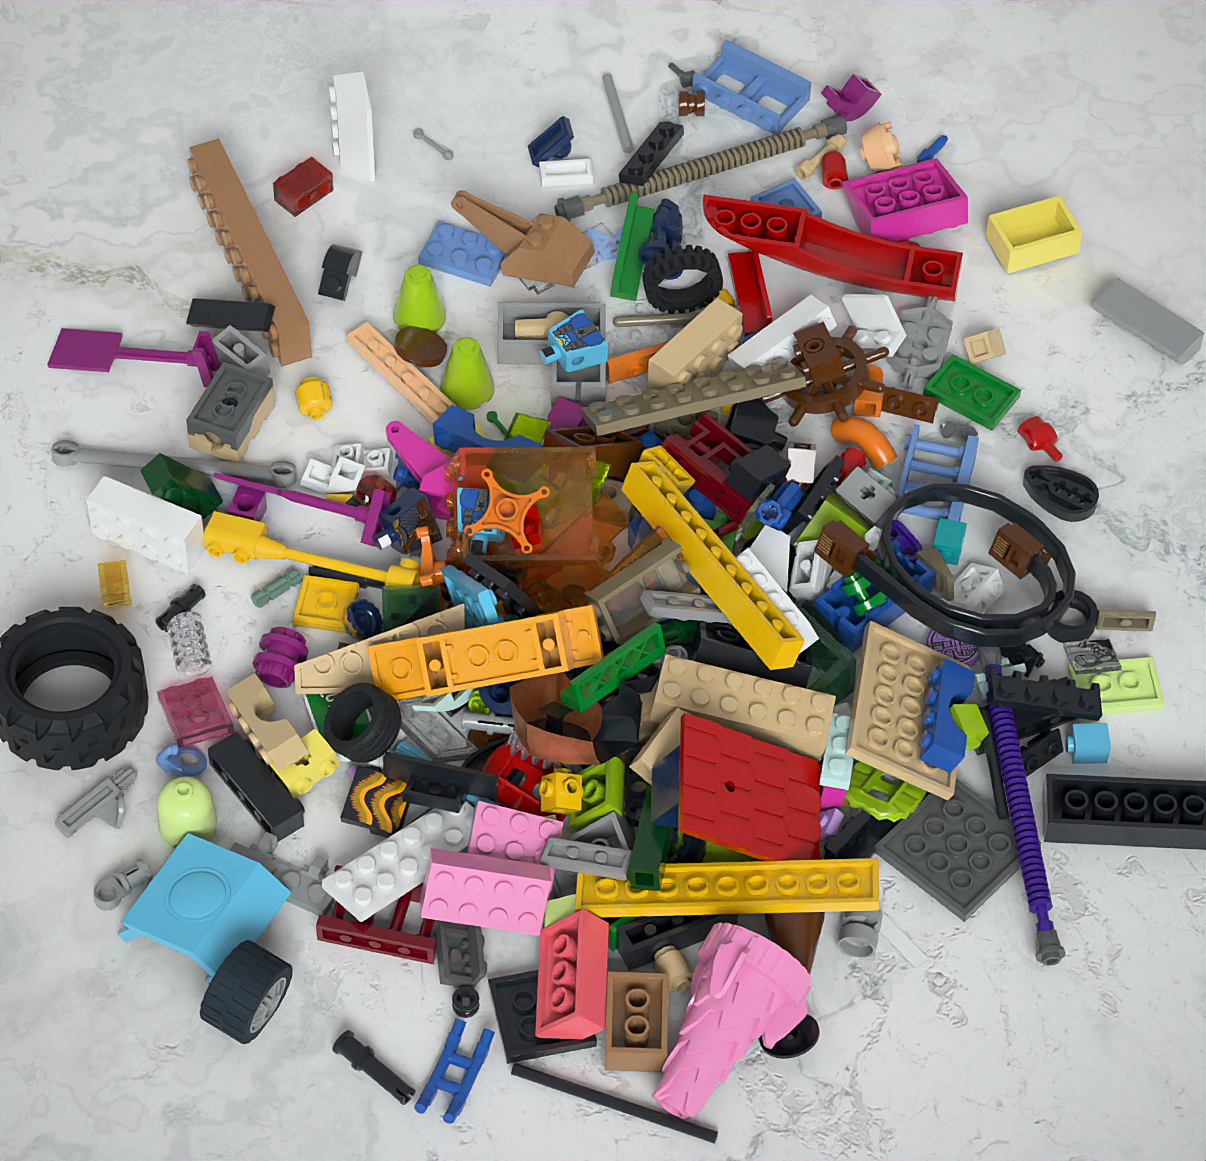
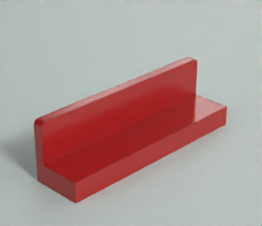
[727,249,772,337]

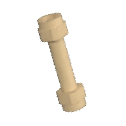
[795,134,847,180]

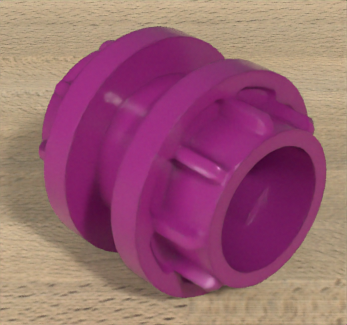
[252,627,309,688]

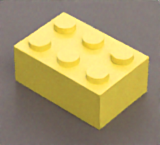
[985,196,1082,273]

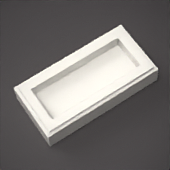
[539,158,593,187]

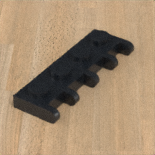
[987,667,1103,721]

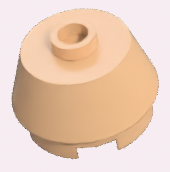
[859,121,903,171]

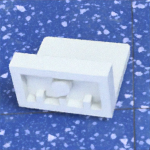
[842,294,907,357]

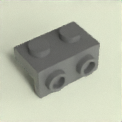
[435,925,487,988]

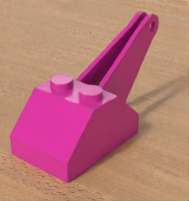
[386,421,500,523]

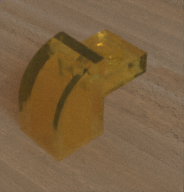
[97,560,132,608]

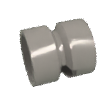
[838,909,883,958]

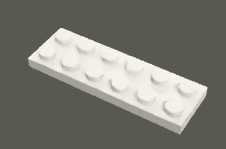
[322,801,475,922]

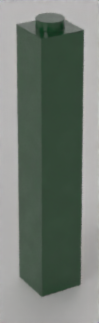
[629,783,674,891]

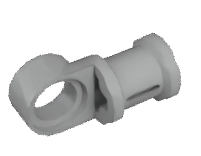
[93,859,152,910]

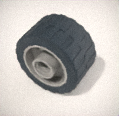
[200,940,293,1044]

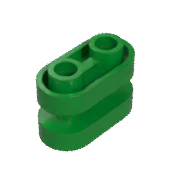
[841,557,887,616]

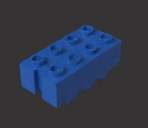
[814,539,935,653]

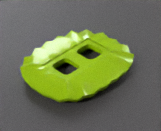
[844,760,927,822]

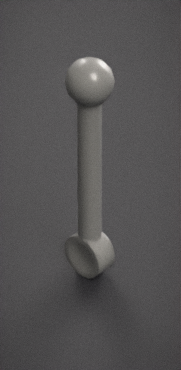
[413,128,453,160]

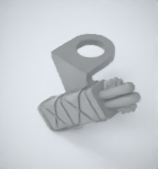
[55,768,137,838]

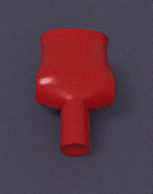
[1017,416,1063,462]

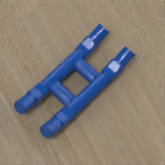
[414,1018,495,1124]

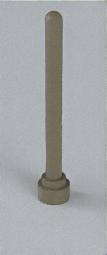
[613,305,740,327]

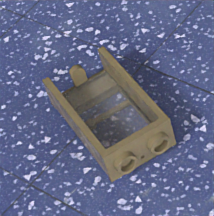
[584,538,701,645]

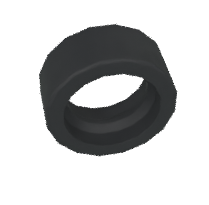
[1045,590,1098,644]

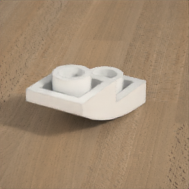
[332,443,393,476]

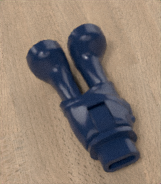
[638,198,684,280]

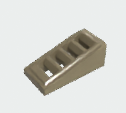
[916,548,954,601]

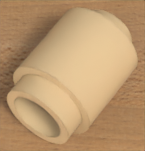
[654,946,693,993]

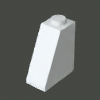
[750,525,790,594]

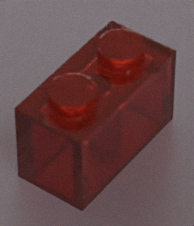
[273,156,334,217]

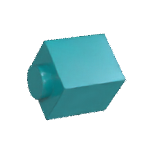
[933,518,967,566]

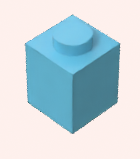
[1065,723,1111,764]

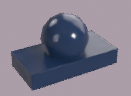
[528,116,574,168]

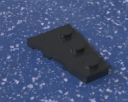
[781,455,845,535]

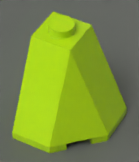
[794,492,873,547]

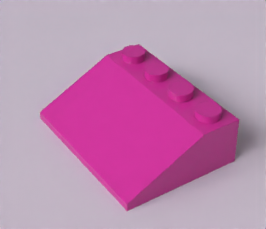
[841,158,968,242]

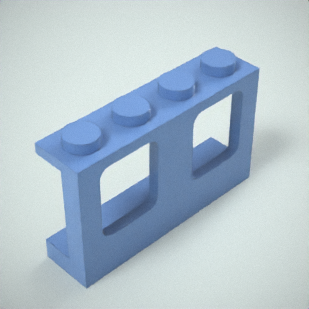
[692,40,811,134]

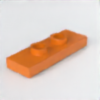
[606,341,669,384]

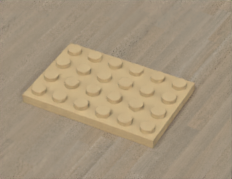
[845,621,970,800]

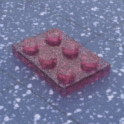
[157,676,235,748]

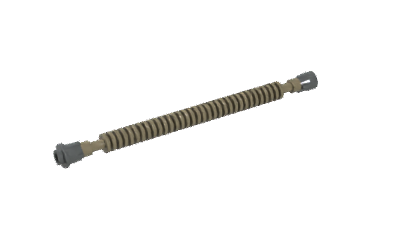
[554,114,847,222]

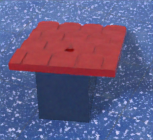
[651,713,821,861]

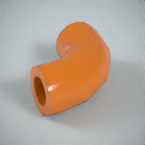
[831,416,897,468]

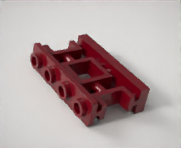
[662,413,787,524]

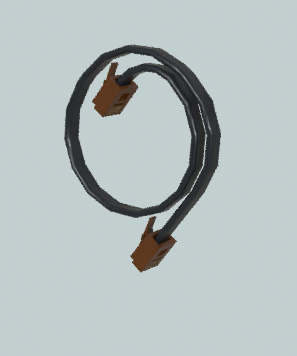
[814,483,1076,647]

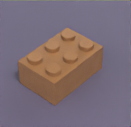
[605,972,669,1072]

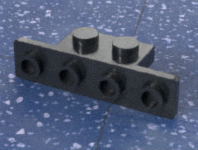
[383,752,498,813]
[824,809,899,860]

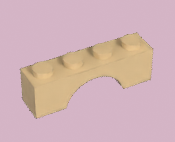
[225,673,309,772]

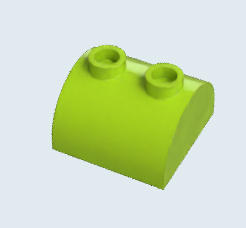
[569,756,626,831]

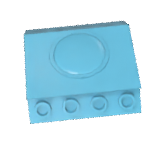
[117,833,292,984]

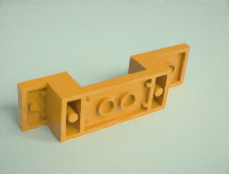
[367,604,604,700]

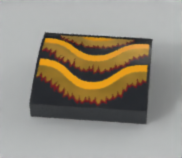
[340,765,411,838]

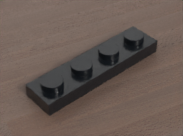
[619,121,684,186]

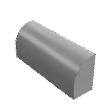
[1092,279,1204,364]

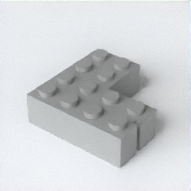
[497,303,606,407]

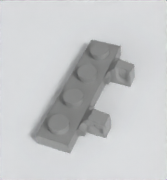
[230,832,335,916]

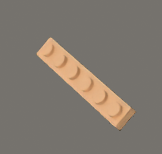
[346,322,457,424]

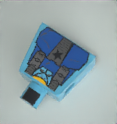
[539,309,608,372]
[457,487,509,556]

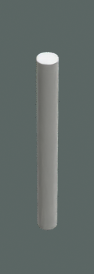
[602,74,634,153]

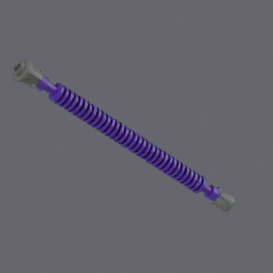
[977,647,1066,966]

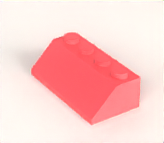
[535,909,609,1039]

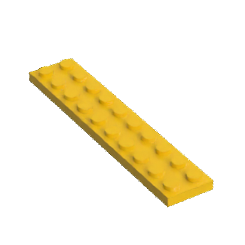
[575,858,879,917]

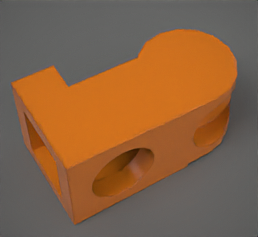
[853,364,883,418]

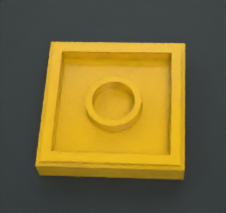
[292,575,360,633]

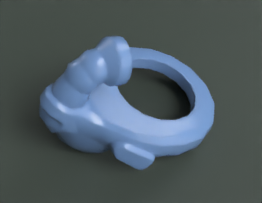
[156,743,207,778]

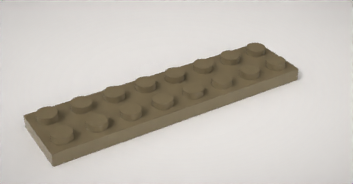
[581,359,806,436]

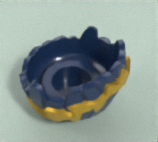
[342,599,383,642]

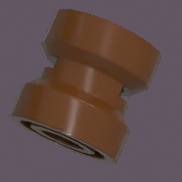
[679,91,705,117]

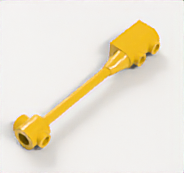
[203,511,421,601]

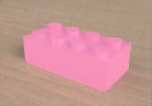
[419,848,551,935]

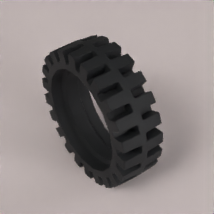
[642,245,723,314]

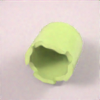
[157,777,217,848]

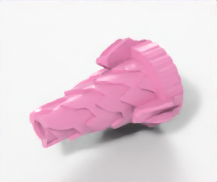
[651,923,812,1119]

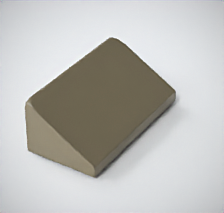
[1096,609,1156,631]

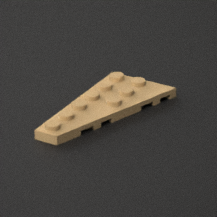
[294,603,468,694]

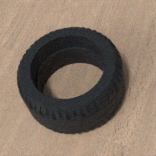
[324,682,402,763]

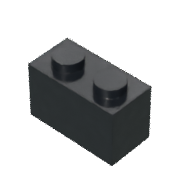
[725,445,792,502]

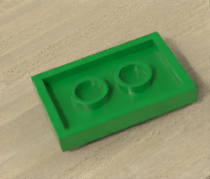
[923,354,1021,431]

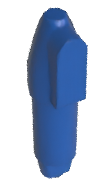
[917,135,948,163]

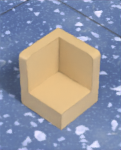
[963,329,1006,364]

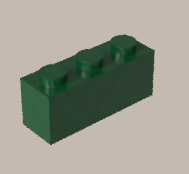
[140,453,223,519]

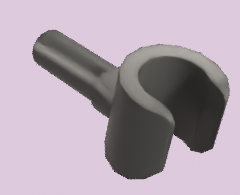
[668,63,695,88]

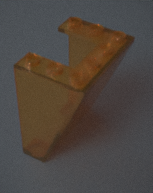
[444,447,599,573]

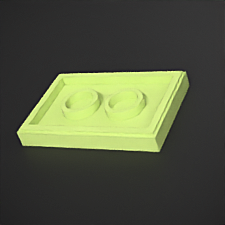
[1068,657,1164,714]

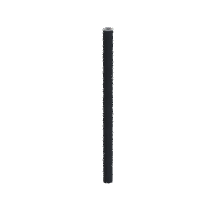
[511,1063,719,1144]

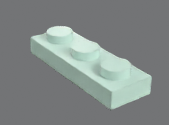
[819,713,854,790]

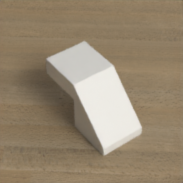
[300,456,366,495]

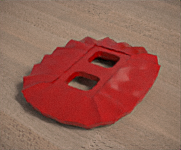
[481,742,572,822]

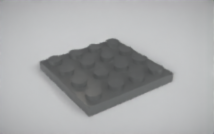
[874,779,1041,922]

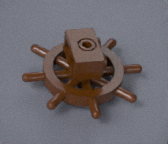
[759,322,889,427]

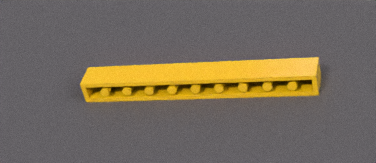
[621,461,805,670]

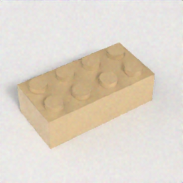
[648,297,743,390]

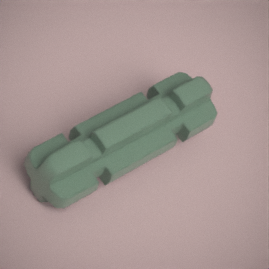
[250,568,302,608]

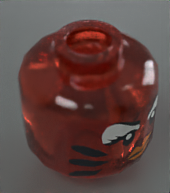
[356,474,397,508]

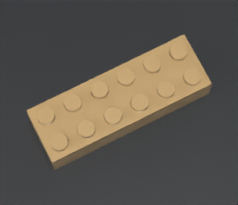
[649,654,836,762]

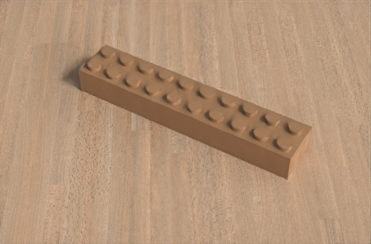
[187,139,312,367]

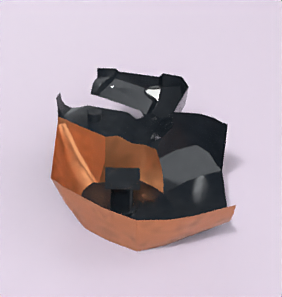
[509,641,660,765]

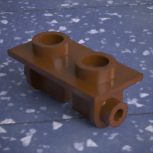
[881,386,939,424]

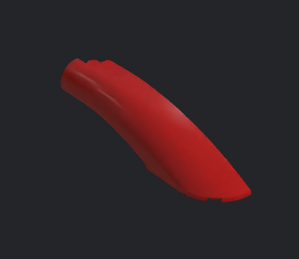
[703,194,963,302]

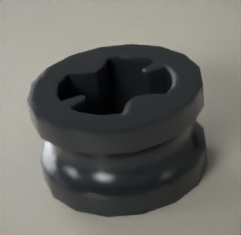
[452,986,480,1018]

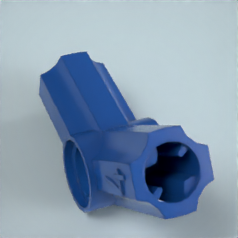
[755,482,804,531]

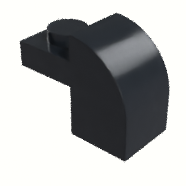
[318,244,363,301]

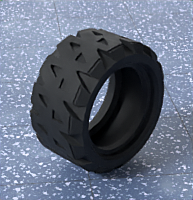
[0,607,149,770]

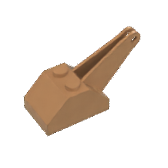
[451,190,595,287]

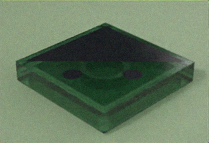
[382,585,440,633]

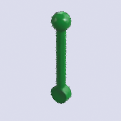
[487,411,513,439]

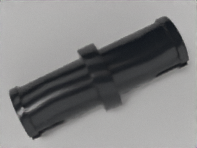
[155,583,206,632]

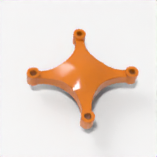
[464,469,550,556]
[416,526,448,613]

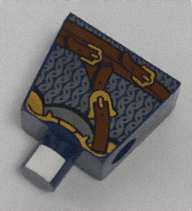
[372,487,443,554]

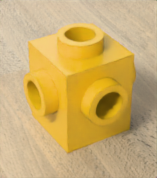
[539,768,584,815]

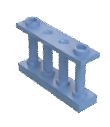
[896,424,979,522]

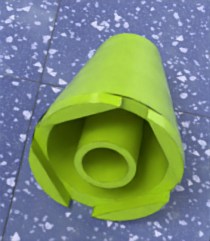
[393,265,446,333]
[440,337,494,410]

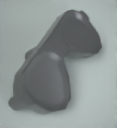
[940,422,978,442]

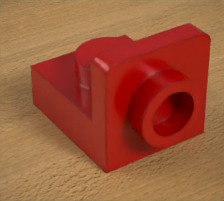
[511,503,543,549]

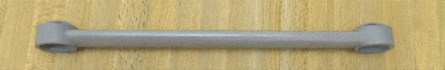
[52,440,297,488]

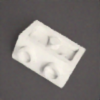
[940,563,1005,614]

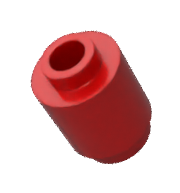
[820,151,848,190]

